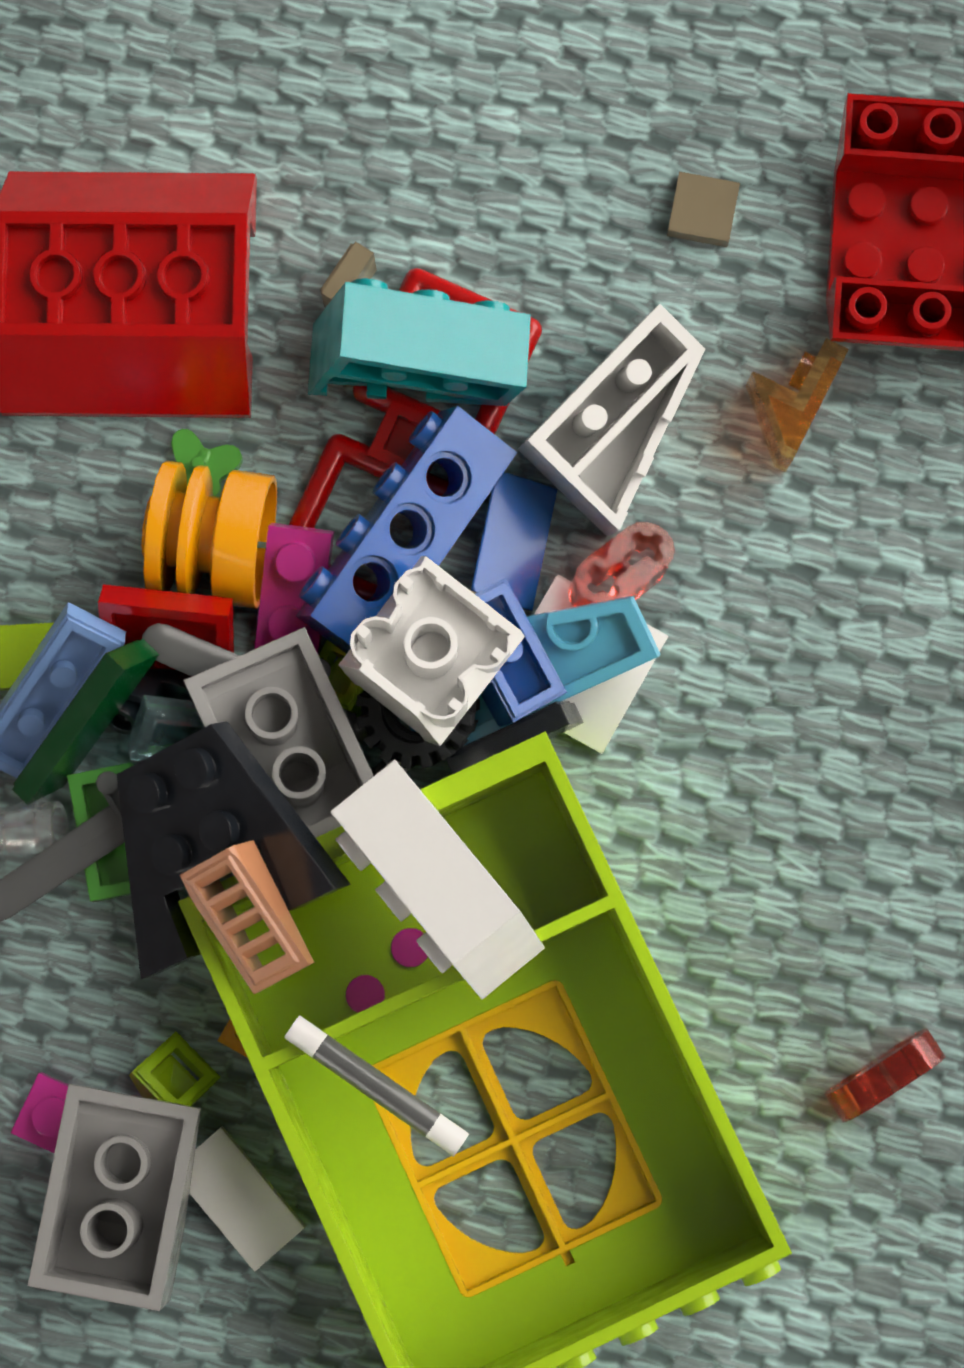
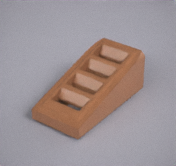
[179,840,315,994]

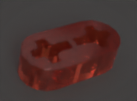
[568,522,675,607]
[824,1028,946,1123]

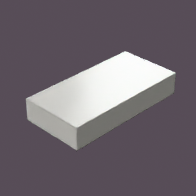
[189,1126,306,1272]

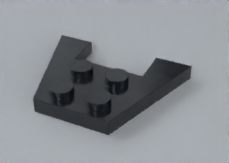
[117,721,351,979]

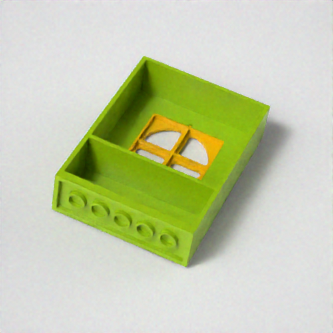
[178,731,792,1368]

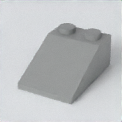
[184,627,373,860]
[27,1084,201,1311]

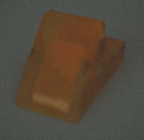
[746,338,849,472]

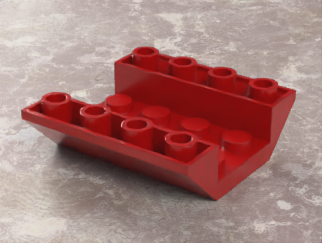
[826,93,964,351]
[0,171,257,418]

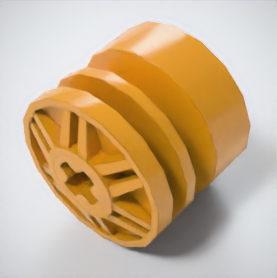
[141,461,277,609]

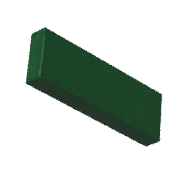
[12,639,159,805]

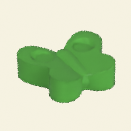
[171,429,243,497]

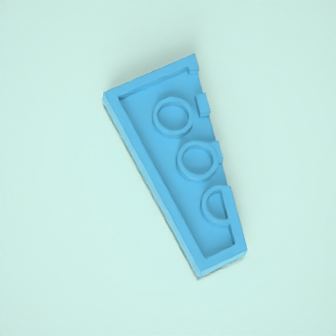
[409,596,661,746]

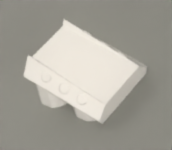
[339,556,525,747]

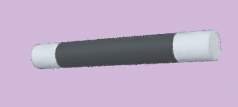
[284,1015,469,1157]

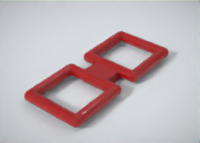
[288,268,542,600]

